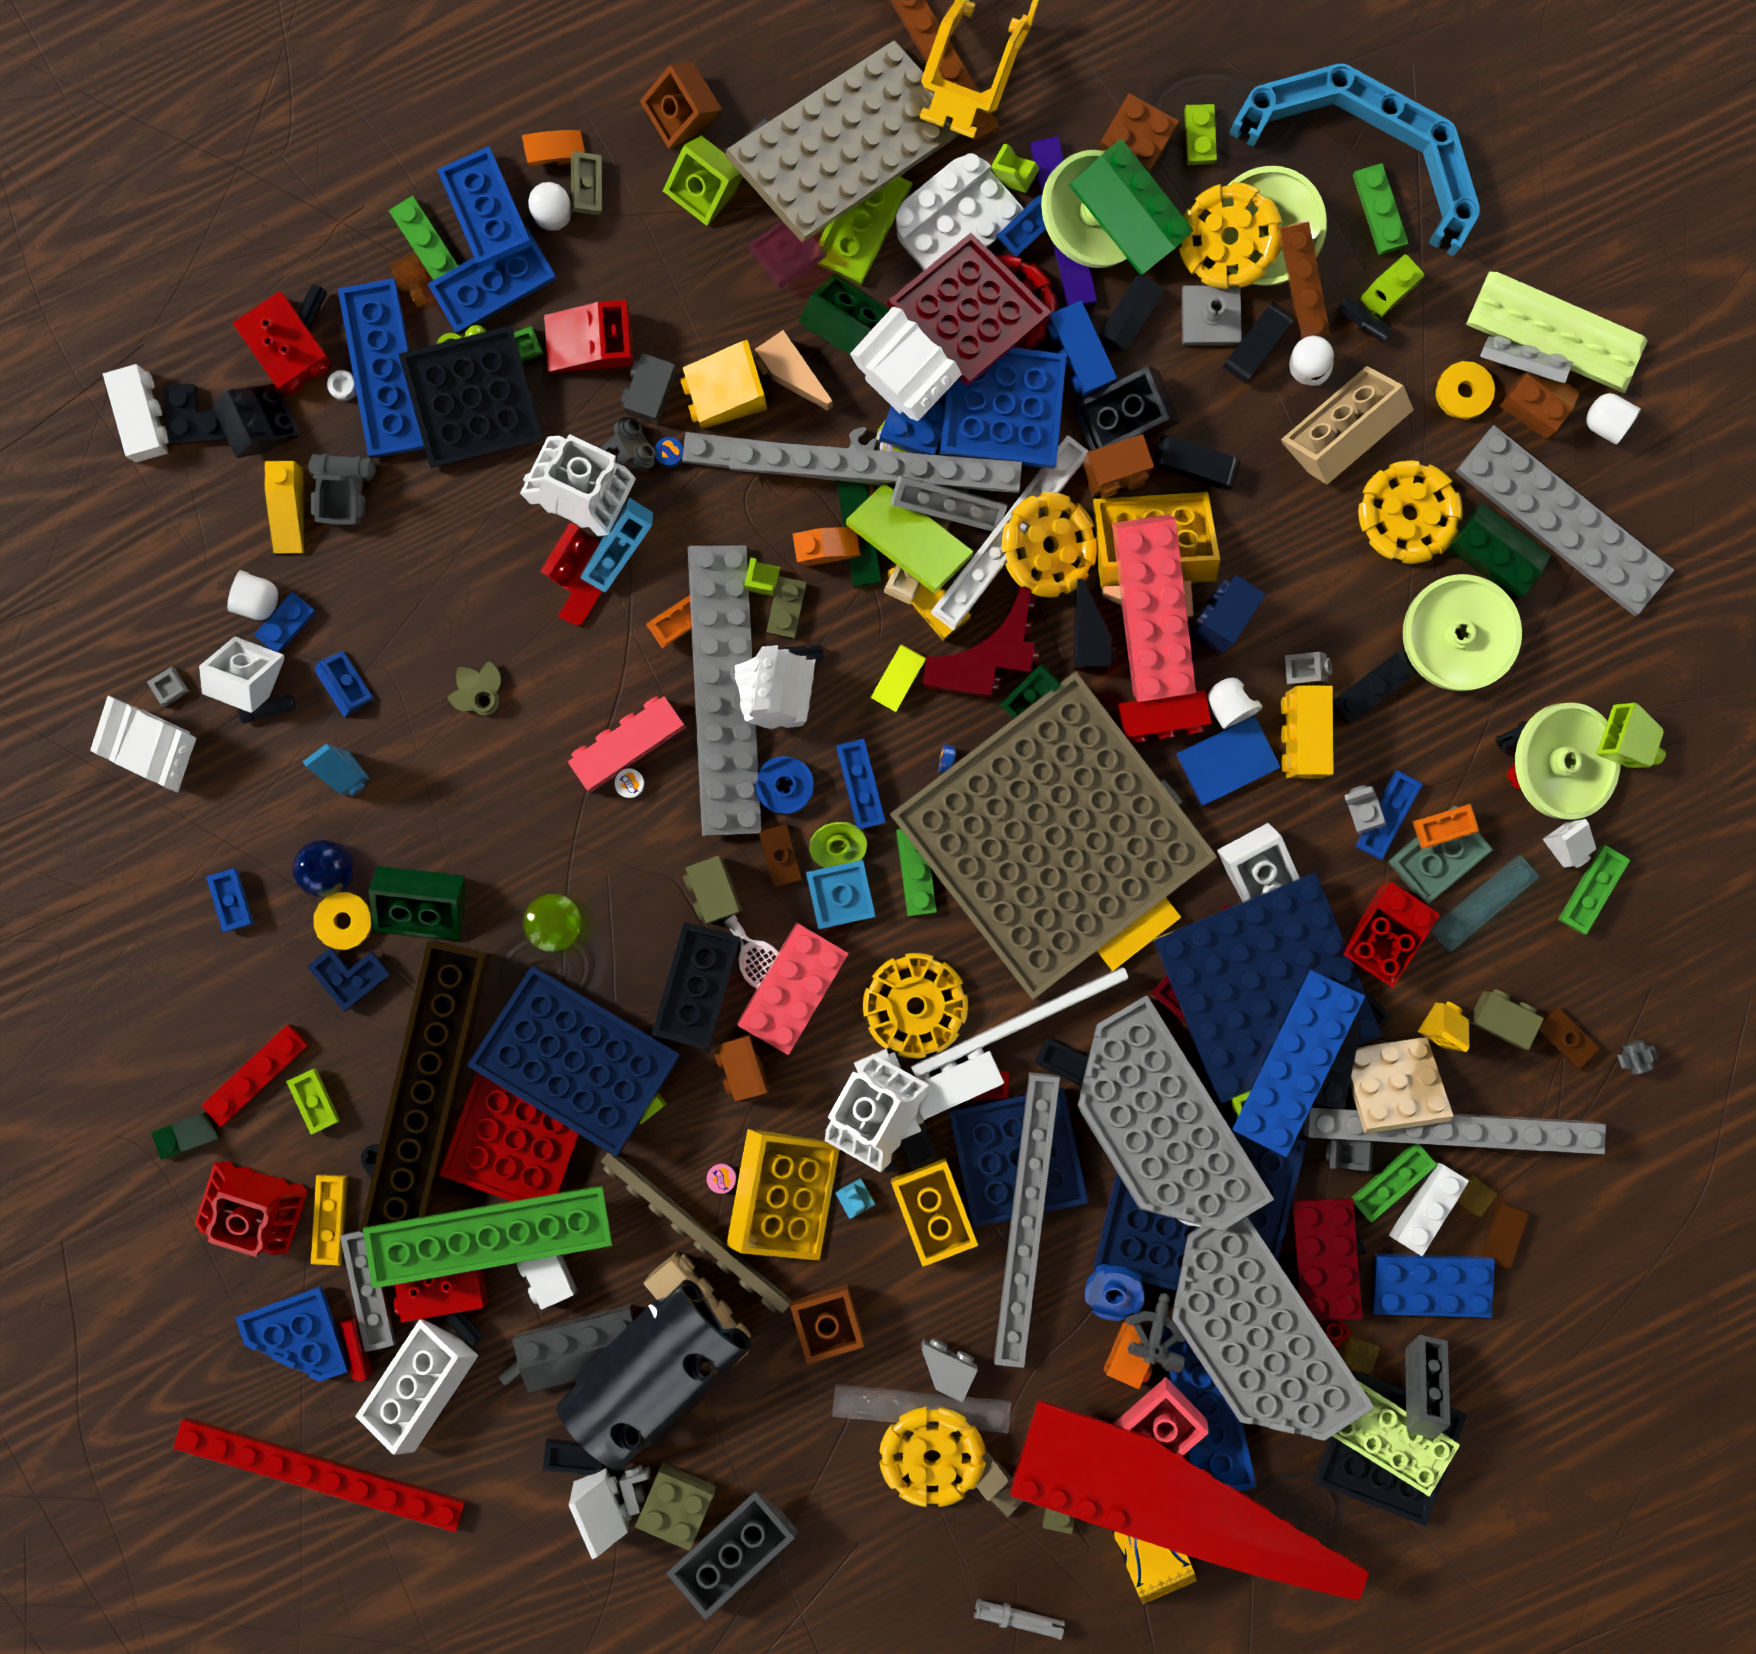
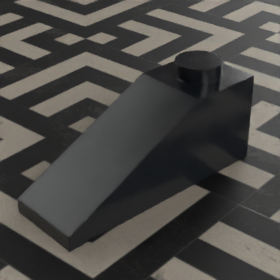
[1073,579,1116,670]

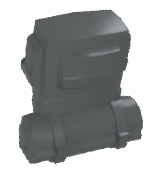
[308,453,376,524]

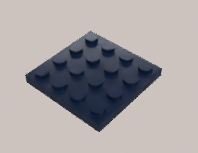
[949,1086,1088,1227]

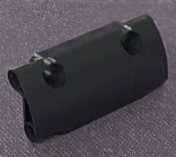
[556,1279,752,1471]

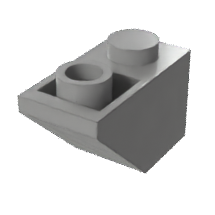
[921,1338,978,1403]

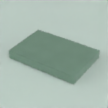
[1387,805,1493,906]

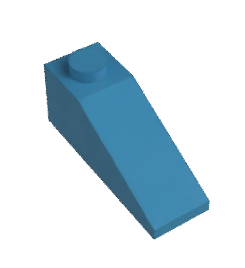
[581,497,653,593]
[303,743,370,797]

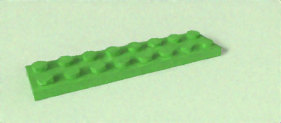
[363,1185,612,1289]

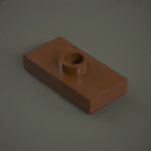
[759,824,802,888]
[1538,1007,1600,1069]

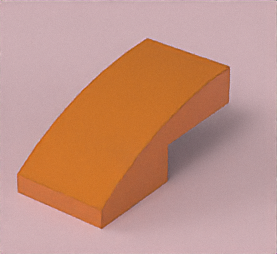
[522,130,585,167]

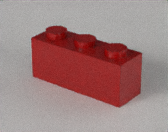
[1116,689,1211,744]

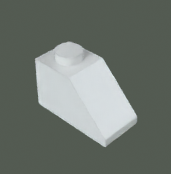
[1543,819,1596,868]

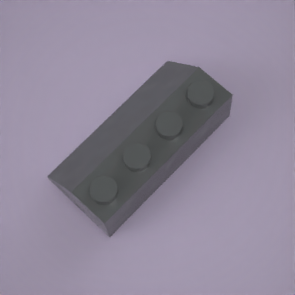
[512,1304,634,1393]
[666,1491,798,1620]

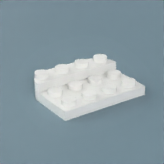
[896,153,1024,270]

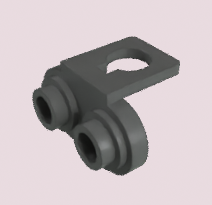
[600,417,655,471]

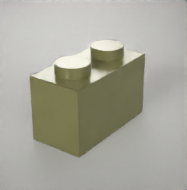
[1469,989,1544,1050]

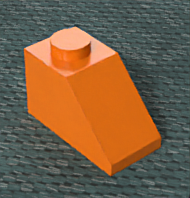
[793,527,862,567]
[1104,1315,1152,1389]

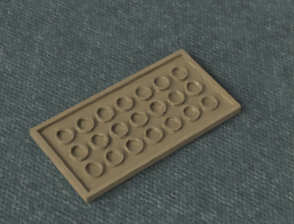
[725,40,960,243]

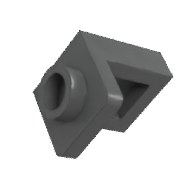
[1326,1139,1373,1171]

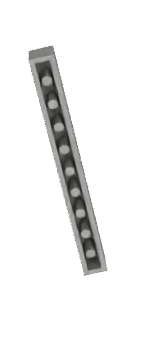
[1302,1105,1606,1154]

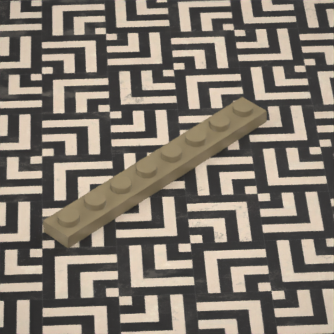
[601,1152,791,1314]

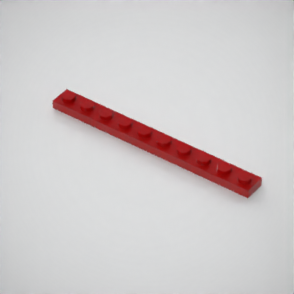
[173,1417,466,1533]

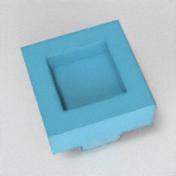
[835,1178,875,1219]

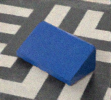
[315,651,374,717]

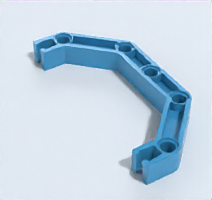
[1229,63,1480,256]

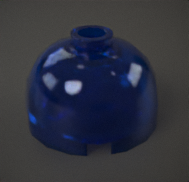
[292,840,353,897]

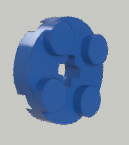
[755,756,814,815]
[1085,1264,1144,1321]

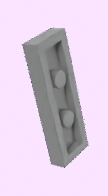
[1480,336,1573,383]

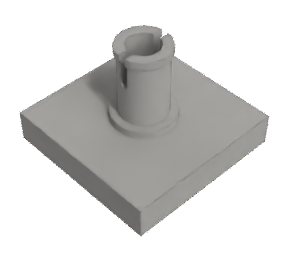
[1182,286,1241,345]

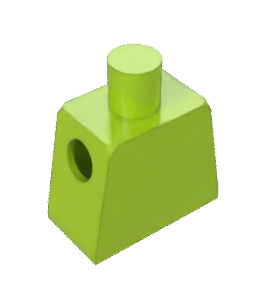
[1360,254,1425,319]
[1596,703,1666,768]

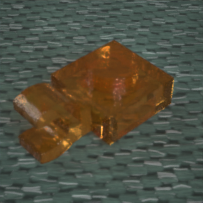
[389,253,429,307]

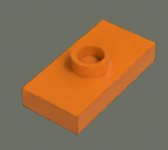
[646,595,692,648]
[1412,804,1480,849]

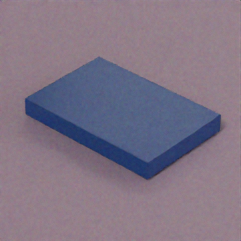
[1176,716,1281,806]

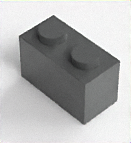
[621,353,677,425]

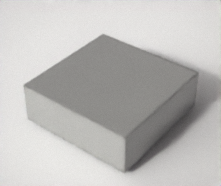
[147,667,189,707]

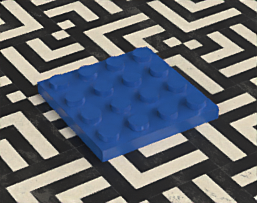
[940,348,1066,469]

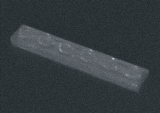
[832,1385,1011,1433]

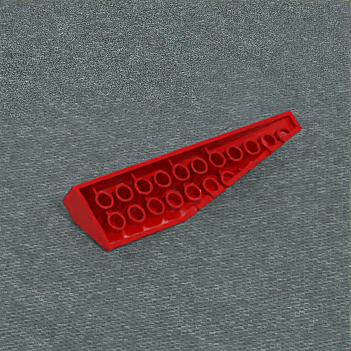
[1010,1400,1369,1601]

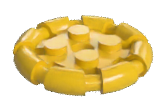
[1179,182,1282,289]
[1358,460,1463,564]
[1001,492,1097,598]
[863,953,968,1059]
[879,1406,986,1507]

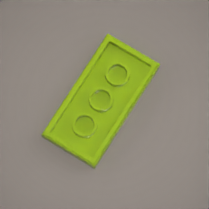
[810,176,913,286]
[846,483,973,594]

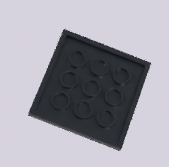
[399,325,543,469]
[1313,1369,1467,1527]

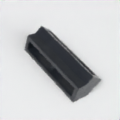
[1099,275,1164,352]

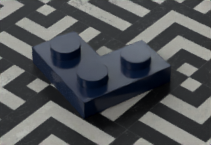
[307,948,392,1012]

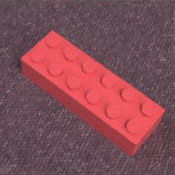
[1112,514,1196,702]

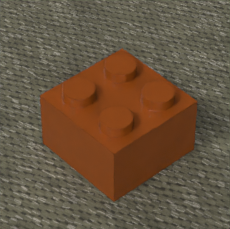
[1098,93,1179,175]
[1081,434,1154,499]
[790,1284,864,1364]

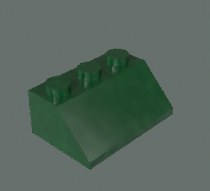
[799,274,890,355]
[1448,502,1551,600]
[369,866,466,941]

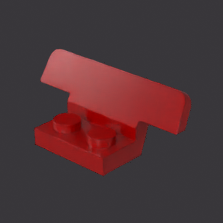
[540,522,602,626]

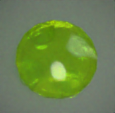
[523,894,582,952]

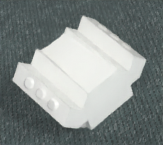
[850,307,962,421]
[520,434,636,536]
[735,645,816,729]
[90,695,196,793]
[825,1054,929,1172]

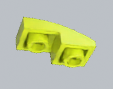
[871,644,926,712]

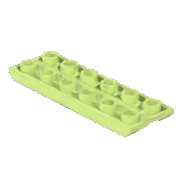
[1466,272,1648,393]
[1332,1380,1460,1497]

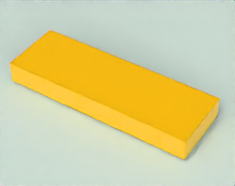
[1096,897,1181,971]
[311,1174,348,1266]

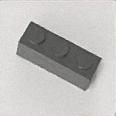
[1405,1335,1450,1439]

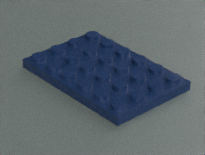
[467,966,681,1158]

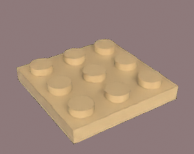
[1349,1037,1454,1134]

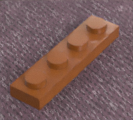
[1278,220,1331,340]

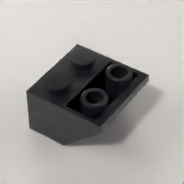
[213,384,300,458]

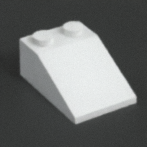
[1217,823,1299,902]

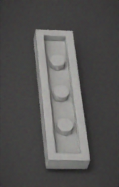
[890,475,1007,532]
[340,1231,396,1352]

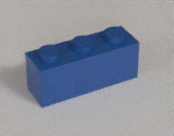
[1046,300,1117,399]

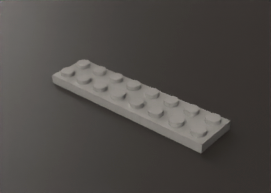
[1455,425,1674,616]

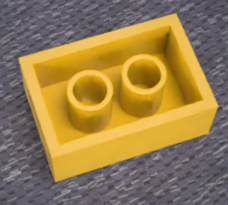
[1281,686,1333,779]
[891,1158,978,1267]

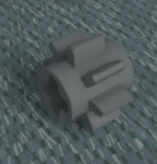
[1617,1040,1659,1074]

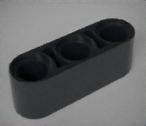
[1223,301,1296,384]
[1153,436,1241,490]

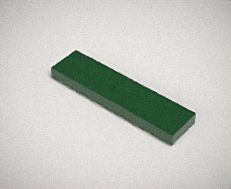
[836,480,881,588]

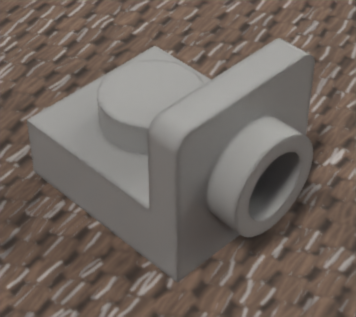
[1285,652,1332,685]
[1344,785,1387,834]
[619,1464,652,1516]

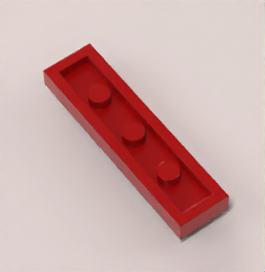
[201,1024,310,1127]

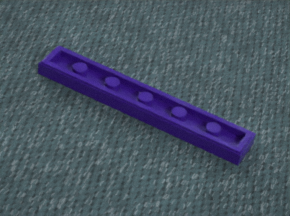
[1030,136,1097,306]

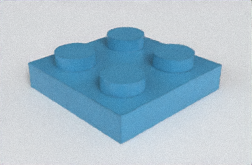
[806,860,875,929]

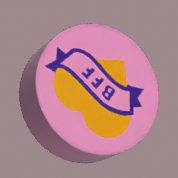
[707,1163,737,1194]

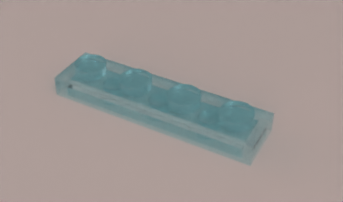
[1431,855,1540,952]

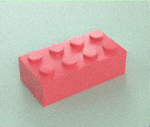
[737,922,849,1055]
[1113,1377,1209,1456]

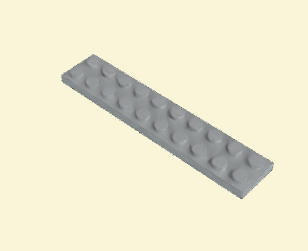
[688,545,761,836]

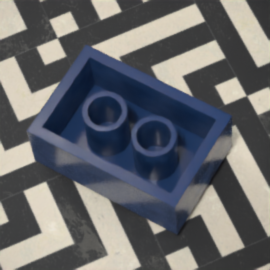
[1190,575,1266,656]

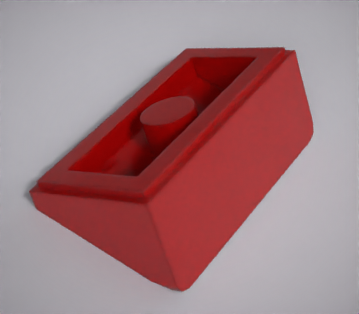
[339,1317,373,1382]

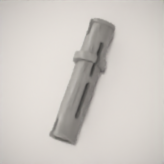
[974,1599,1065,1640]

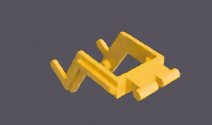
[919,0,1040,139]

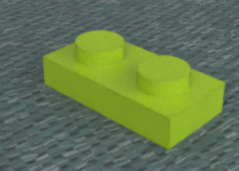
[1184,104,1217,165]
[286,1068,340,1135]

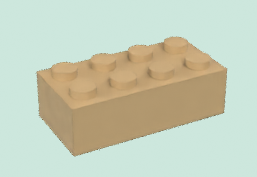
[643,1251,751,1366]

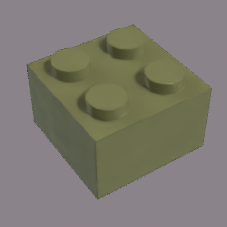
[683,855,743,924]
[635,1463,716,1551]

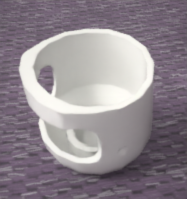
[528,182,572,231]
[1289,336,1334,386]
[1586,393,1641,445]
[227,570,278,620]
[1207,678,1263,729]

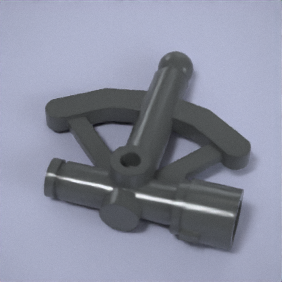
[1126,1293,1186,1373]

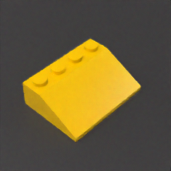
[1093,492,1220,589]
[726,1129,840,1261]

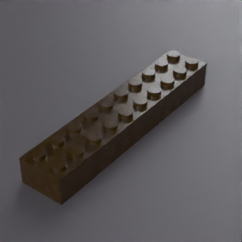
[359,940,490,1233]

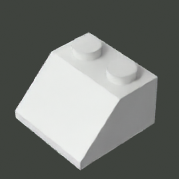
[199,636,284,713]
[569,1468,632,1559]

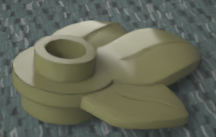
[448,661,502,716]

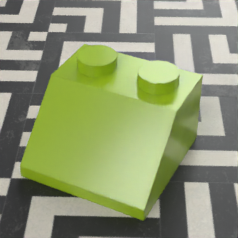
[663,135,743,226]

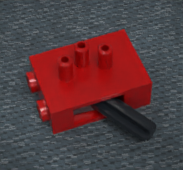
[233,284,333,396]
[392,1269,488,1347]

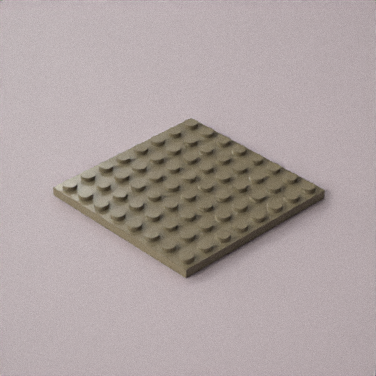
[890,672,1217,1000]

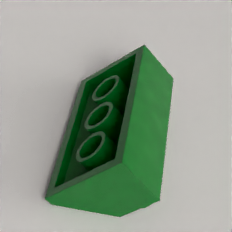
[1068,138,1194,275]

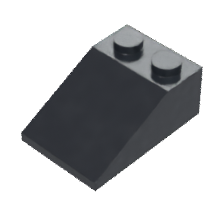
[1072,366,1180,451]

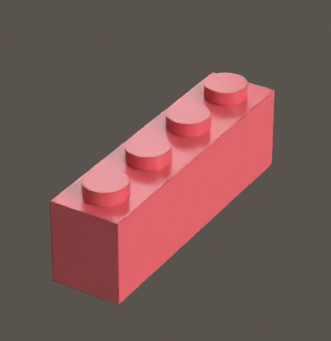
[568,696,687,792]

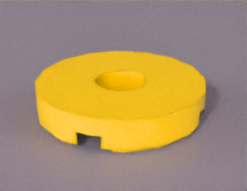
[1435,361,1495,420]
[314,892,373,950]

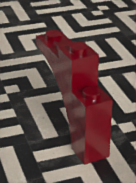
[922,586,1039,699]

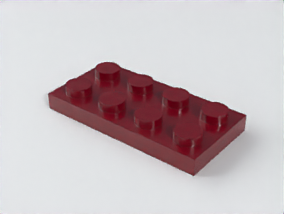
[1293,1198,1362,1320]

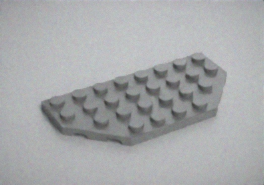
[1077,995,1274,1231]
[1172,1216,1375,1441]

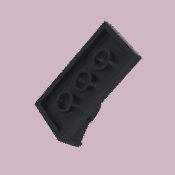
[652,922,741,1054]

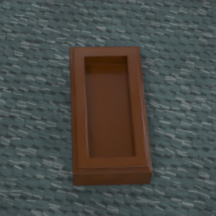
[1480,1202,1529,1269]

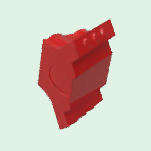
[195,1161,308,1258]

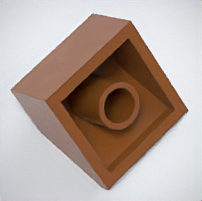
[640,62,723,149]
[1499,371,1580,439]
[714,1034,770,1101]

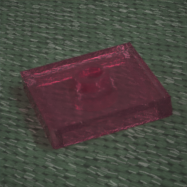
[747,221,826,289]

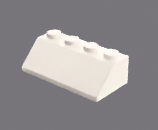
[355,1319,478,1455]

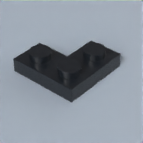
[165,384,228,445]

